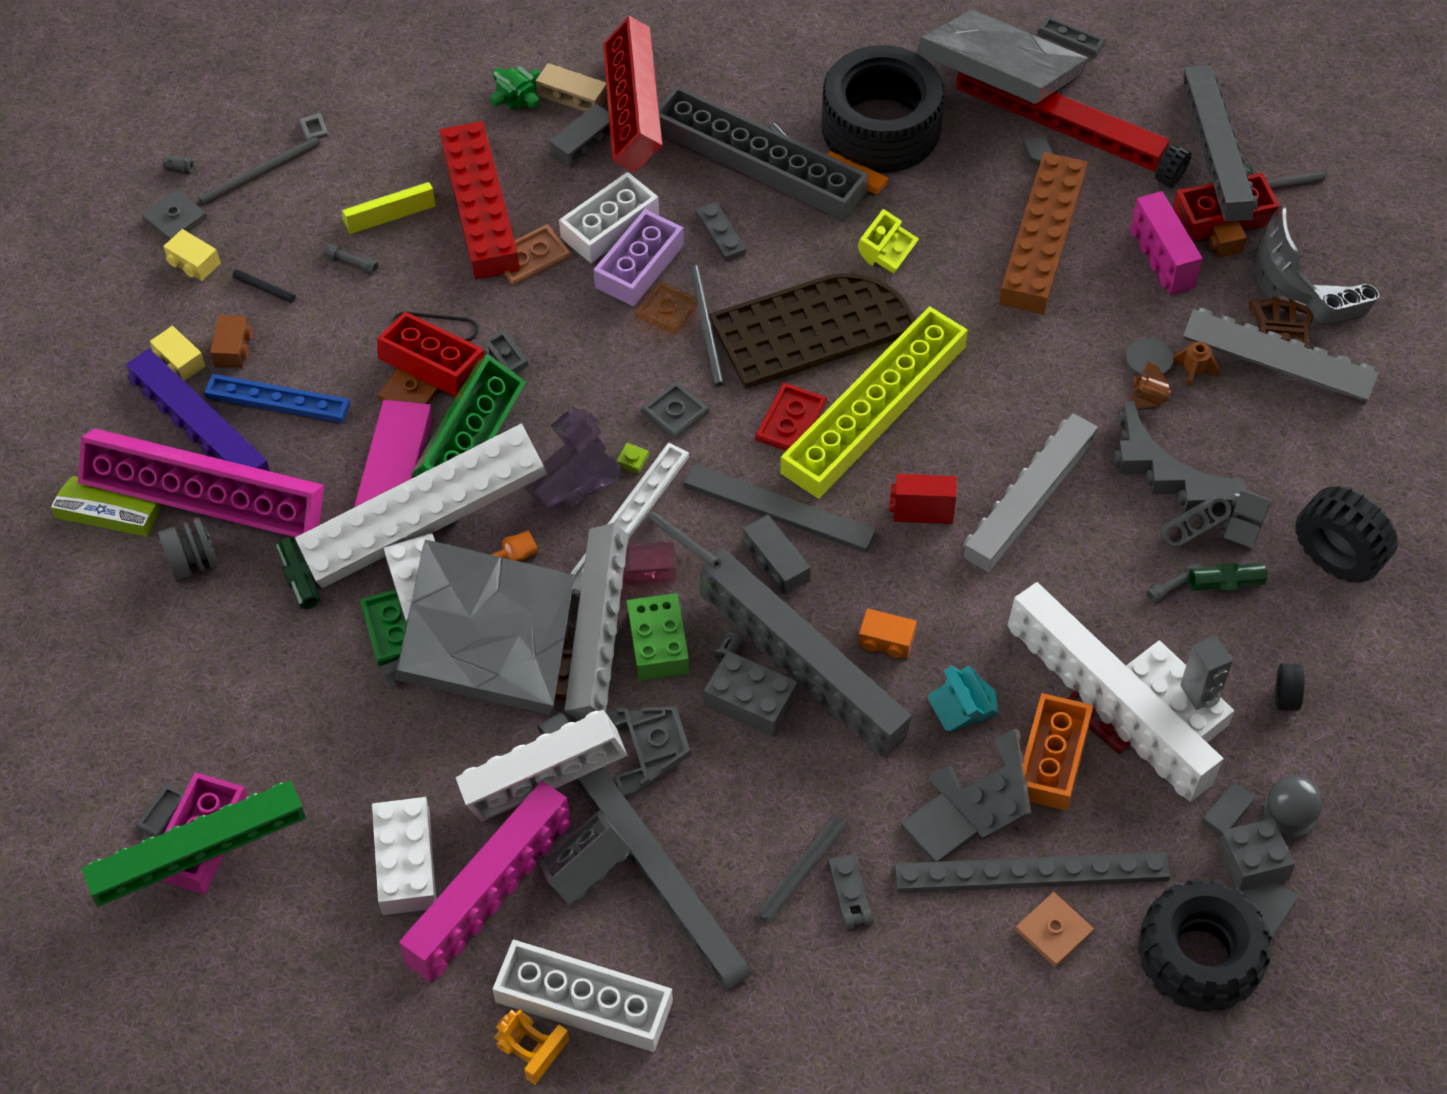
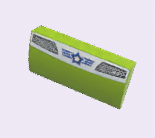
[50,476,162,537]

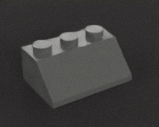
[539,810,631,905]

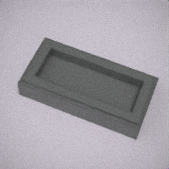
[1202,781,1256,836]
[135,783,185,837]

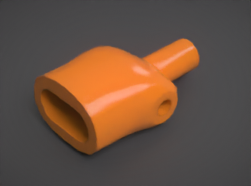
[491,530,539,562]

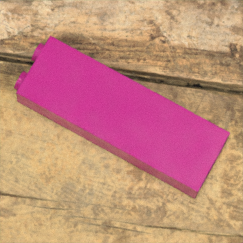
[354,400,434,508]

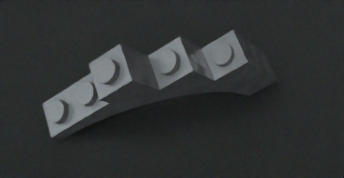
[1114,401,1246,513]

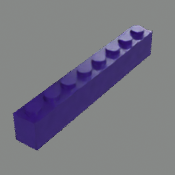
[126,348,270,471]

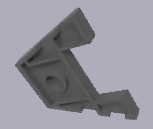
[606,706,692,800]
[928,729,1031,838]

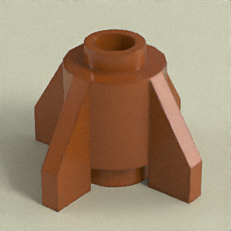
[1173,342,1220,387]
[1128,361,1171,409]

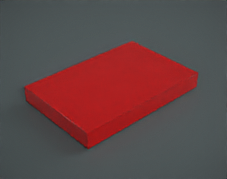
[755,382,828,451]

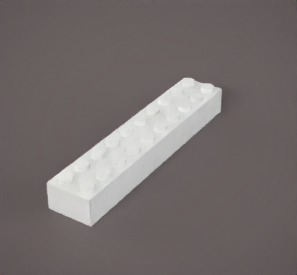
[295,423,547,588]
[1007,582,1224,802]

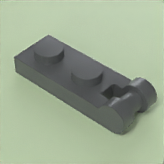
[828,854,873,930]

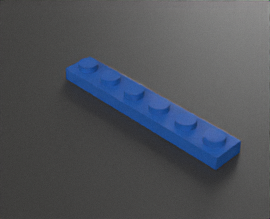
[204,374,350,424]

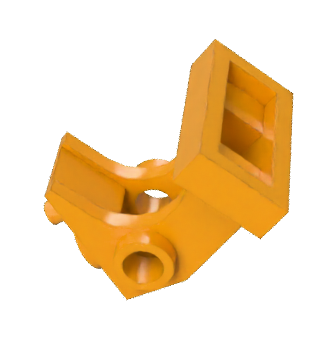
[494,1009,569,1085]

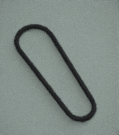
[392,311,479,341]

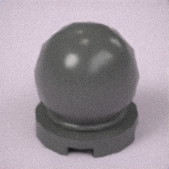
[1262,775,1322,841]

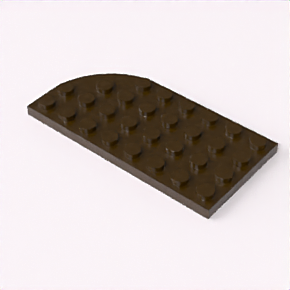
[709,273,916,389]

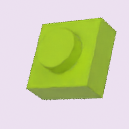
[616,443,649,474]

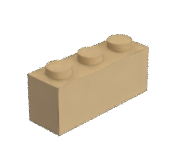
[536,63,607,112]

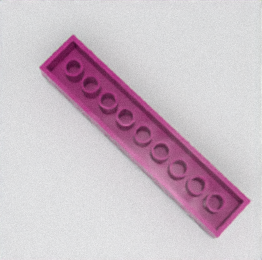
[78,429,324,537]

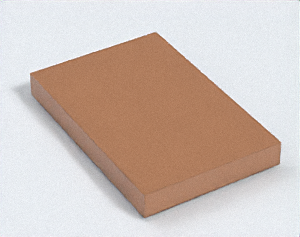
[503,224,572,286]

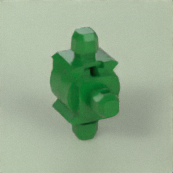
[490,65,541,111]

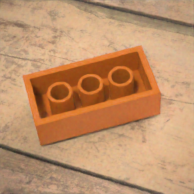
[1022,693,1093,811]

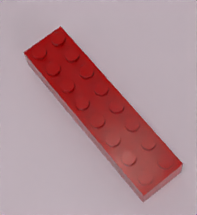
[603,16,662,173]
[439,121,520,279]

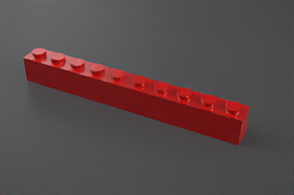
[956,72,1170,172]

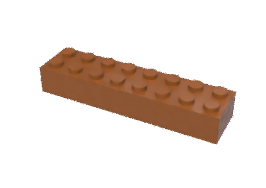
[999,152,1088,315]

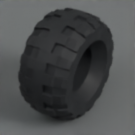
[1138,879,1272,1012]

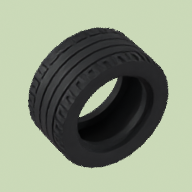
[821,45,944,173]

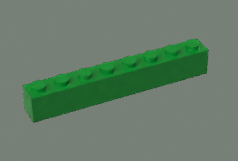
[81,780,306,907]

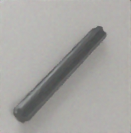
[758,816,846,923]

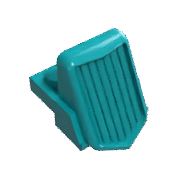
[928,665,1000,732]

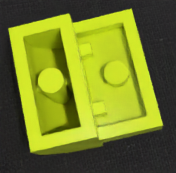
[858,209,919,274]

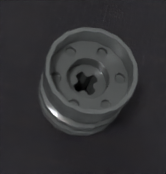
[158,518,217,582]

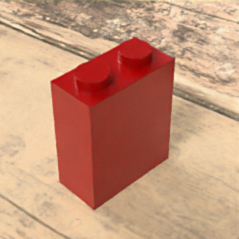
[889,474,957,524]

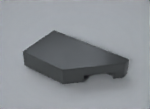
[1023,137,1053,165]

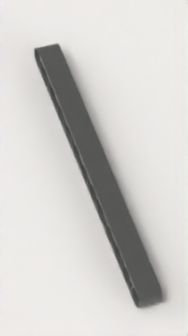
[537,712,751,991]

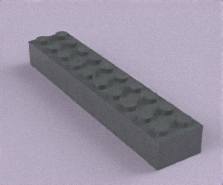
[658,85,868,221]
[699,548,912,758]

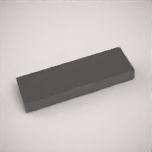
[1038,16,1106,58]

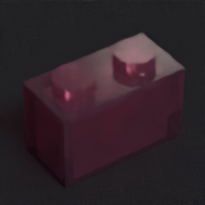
[625,542,676,584]

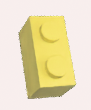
[163,229,221,281]
[150,326,206,381]

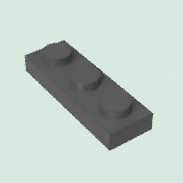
[696,202,746,262]

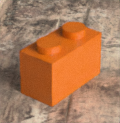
[858,608,917,659]

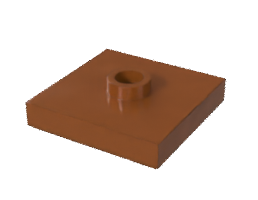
[378,369,440,404]

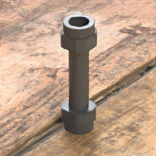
[324,243,379,275]
[1146,563,1202,604]

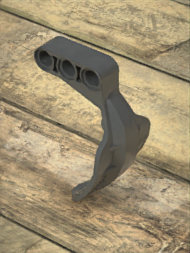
[1253,205,1379,324]

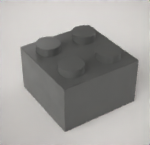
[1218,818,1295,890]

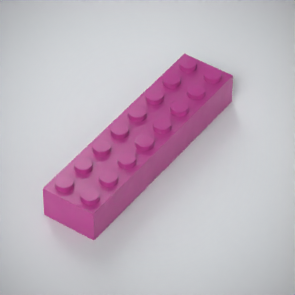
[399,781,571,983]

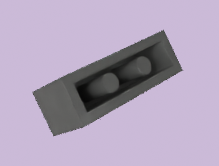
[550,104,611,169]
[742,515,811,594]
[1180,636,1233,710]

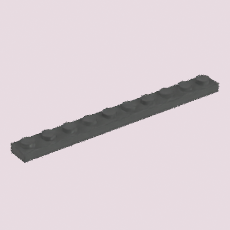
[895,852,1170,893]

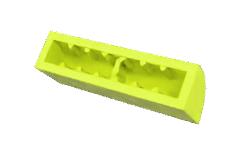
[341,182,436,234]

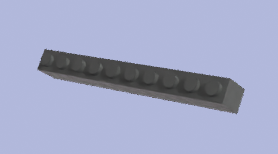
[1183,65,1258,222]

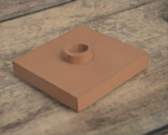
[1015,892,1094,968]

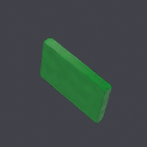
[360,589,406,666]

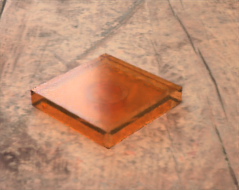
[635,281,698,335]

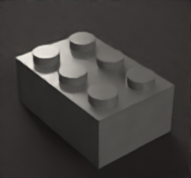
[704,651,798,737]

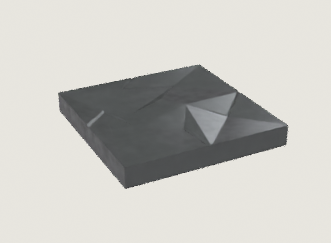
[916,9,1088,104]
[395,539,575,715]

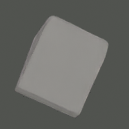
[299,113,328,140]

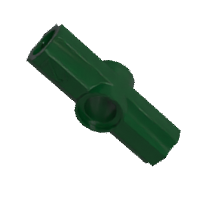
[276,537,321,610]
[1187,563,1268,591]

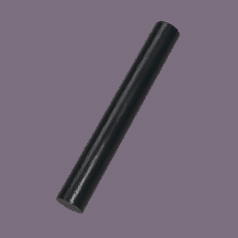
[232,269,296,303]

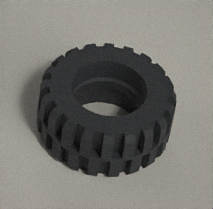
[1295,486,1398,583]

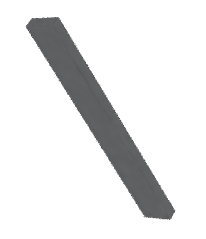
[684,464,876,553]

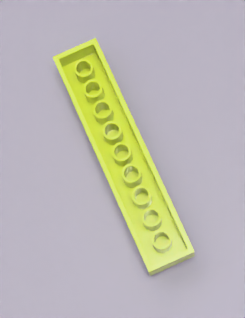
[780,306,968,499]

